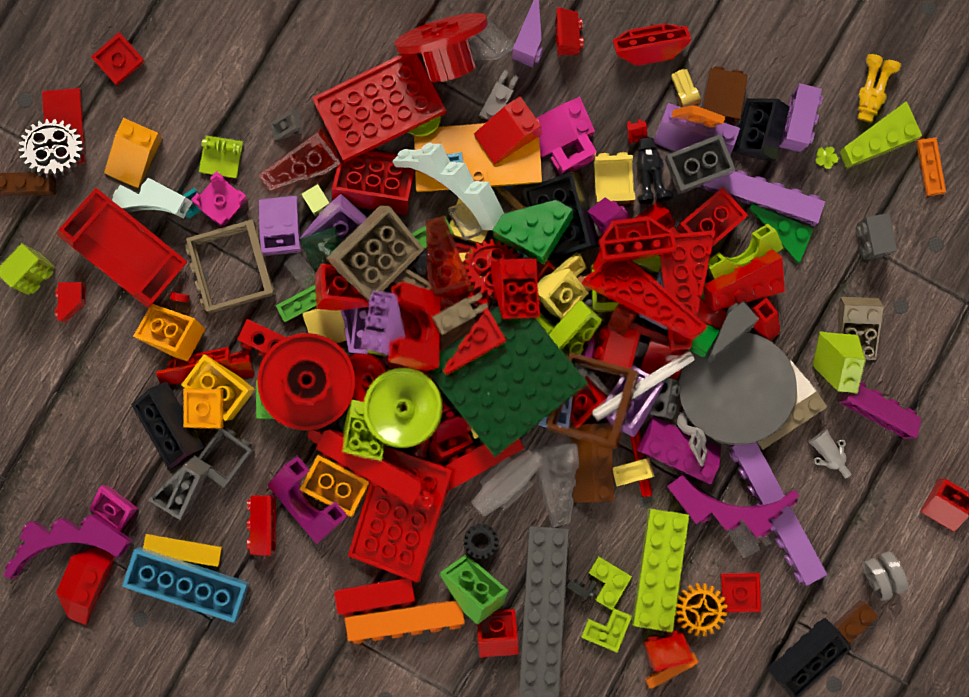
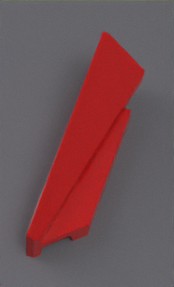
[156,347,255,385]

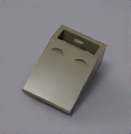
[838,297,884,360]

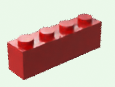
[334,578,416,617]

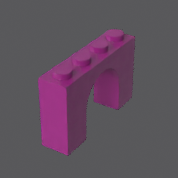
[267,456,347,544]

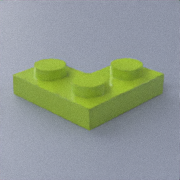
[588,556,632,610]
[581,608,632,652]

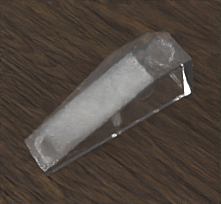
[532,443,579,528]

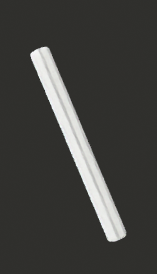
[592,351,694,420]

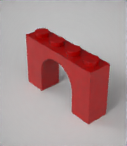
[388,281,441,372]

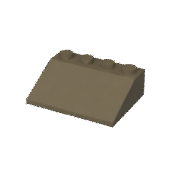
[326,206,424,301]
[756,360,827,450]

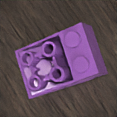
[259,196,303,256]
[361,291,405,354]

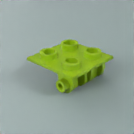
[199,135,243,178]

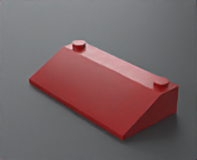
[57,188,187,309]

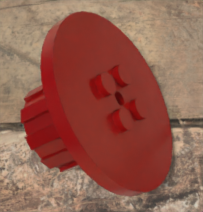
[394,13,488,82]
[257,333,355,430]

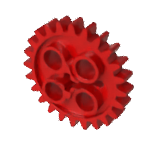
[462,239,519,300]

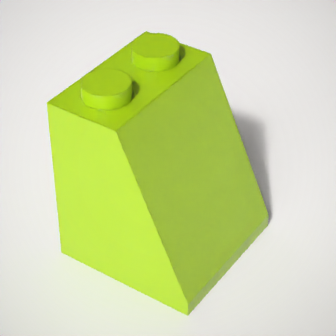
[812,332,865,393]

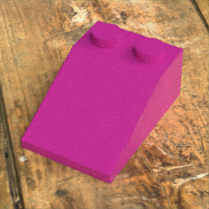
[536,97,595,158]

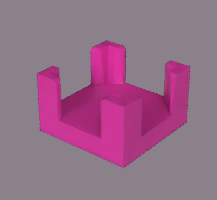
[550,132,597,175]
[191,171,247,228]

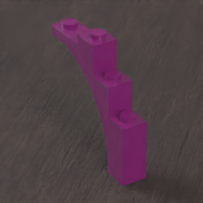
[667,474,800,538]
[3,515,133,579]

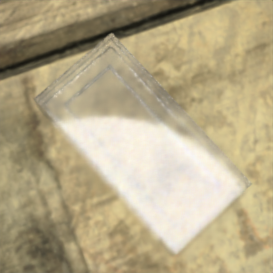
[448,203,482,240]

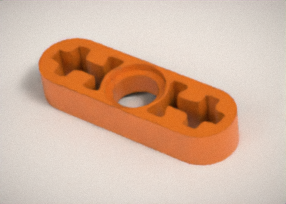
[644,652,699,689]

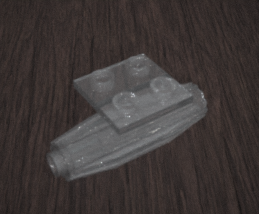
[471,450,542,517]

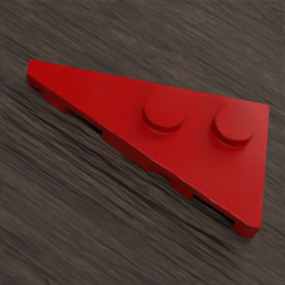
[443,308,506,375]

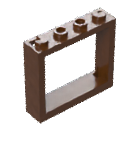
[546,353,639,450]

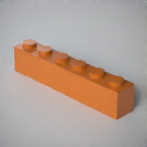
[345,600,465,644]

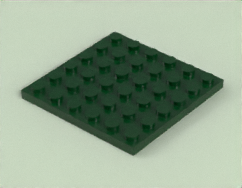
[427,306,588,457]

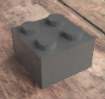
[856,213,897,261]

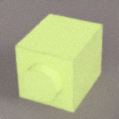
[302,184,329,217]

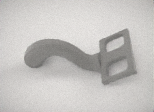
[677,410,708,466]

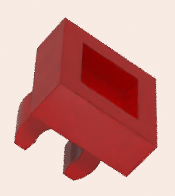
[627,119,647,143]

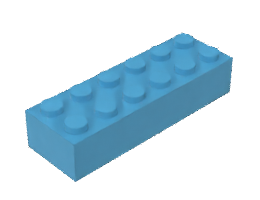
[122,547,250,623]

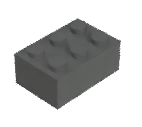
[664,134,735,195]

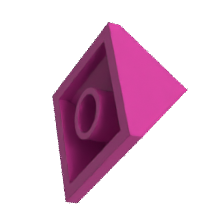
[89,485,139,532]

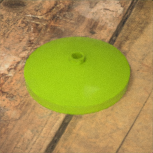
[364,368,442,447]

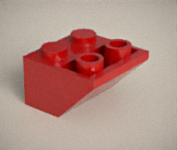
[920,479,969,532]

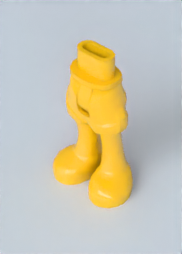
[857,54,901,123]

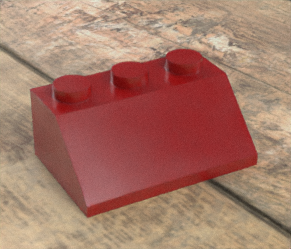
[247,495,276,555]

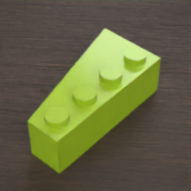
[839,101,922,169]

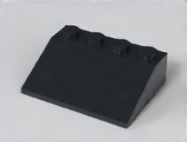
[522,172,599,261]

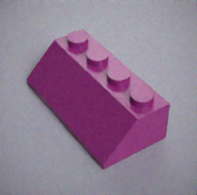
[838,381,922,439]
[637,416,721,484]

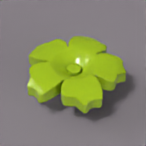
[815,146,839,169]

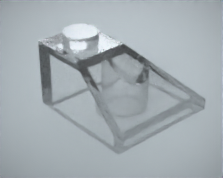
[468,21,515,60]

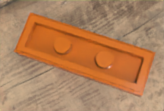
[916,137,946,197]

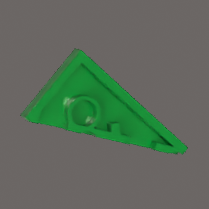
[749,204,813,263]

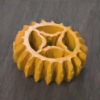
[675,583,727,636]

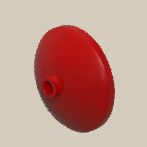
[349,353,388,403]

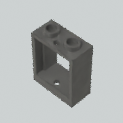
[198,427,255,488]

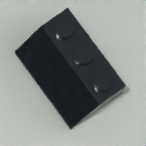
[732,98,790,161]

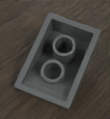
[708,302,758,363]

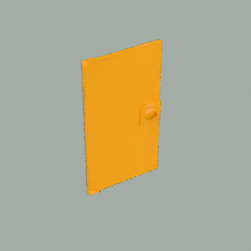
[414,119,542,192]

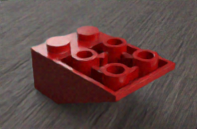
[491,259,540,319]

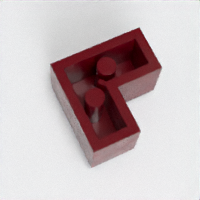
[431,393,471,443]

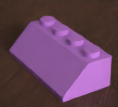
[654,103,740,155]

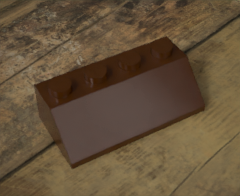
[570,423,614,503]

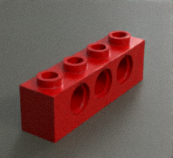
[237,319,286,356]

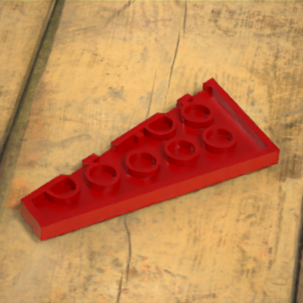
[581,260,707,340]

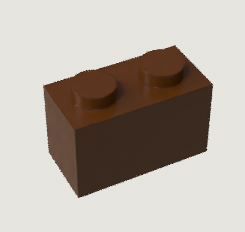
[833,600,879,643]

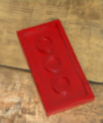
[42,88,86,164]

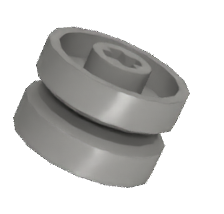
[863,551,909,601]

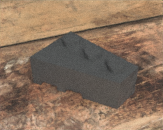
[148,456,211,520]

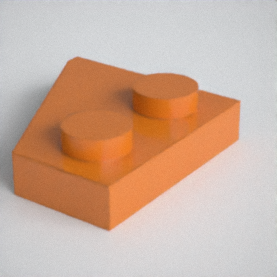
[672,105,725,128]

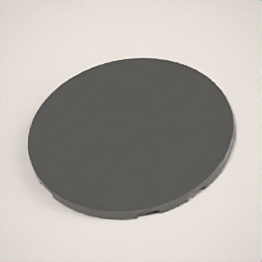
[679,333,797,445]

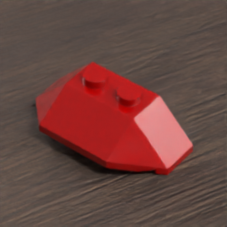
[613,23,691,66]
[599,217,677,262]
[56,546,116,625]

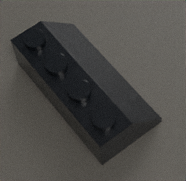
[131,381,205,470]
[767,617,851,697]

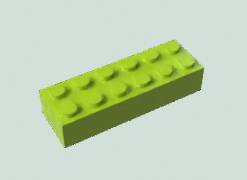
[631,508,689,632]

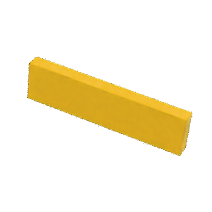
[143,534,223,567]

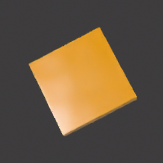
[184,388,223,429]

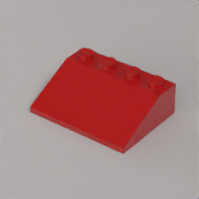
[332,150,415,215]

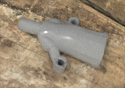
[809,429,852,479]

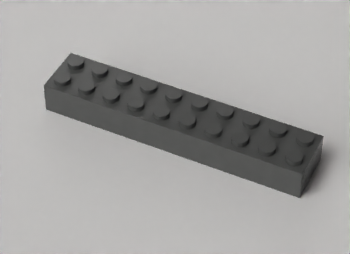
[518,526,569,697]

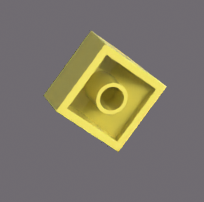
[538,269,588,320]

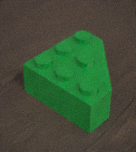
[492,200,573,265]

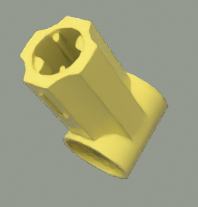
[671,69,701,108]

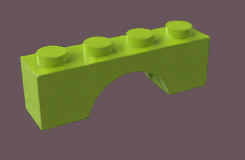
[707,224,784,281]

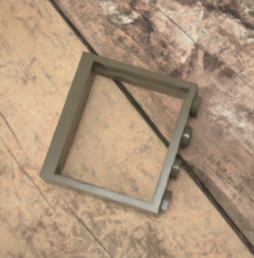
[185,219,276,313]

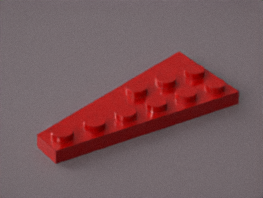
[659,230,716,351]

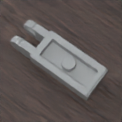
[479,70,519,121]

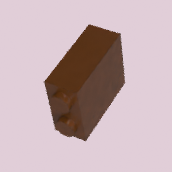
[701,66,748,123]

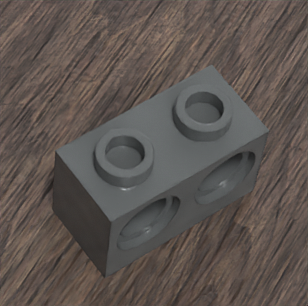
[648,378,680,419]

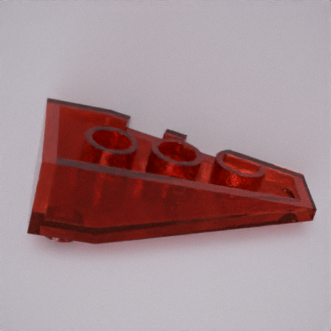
[258,128,341,190]
[426,216,471,298]

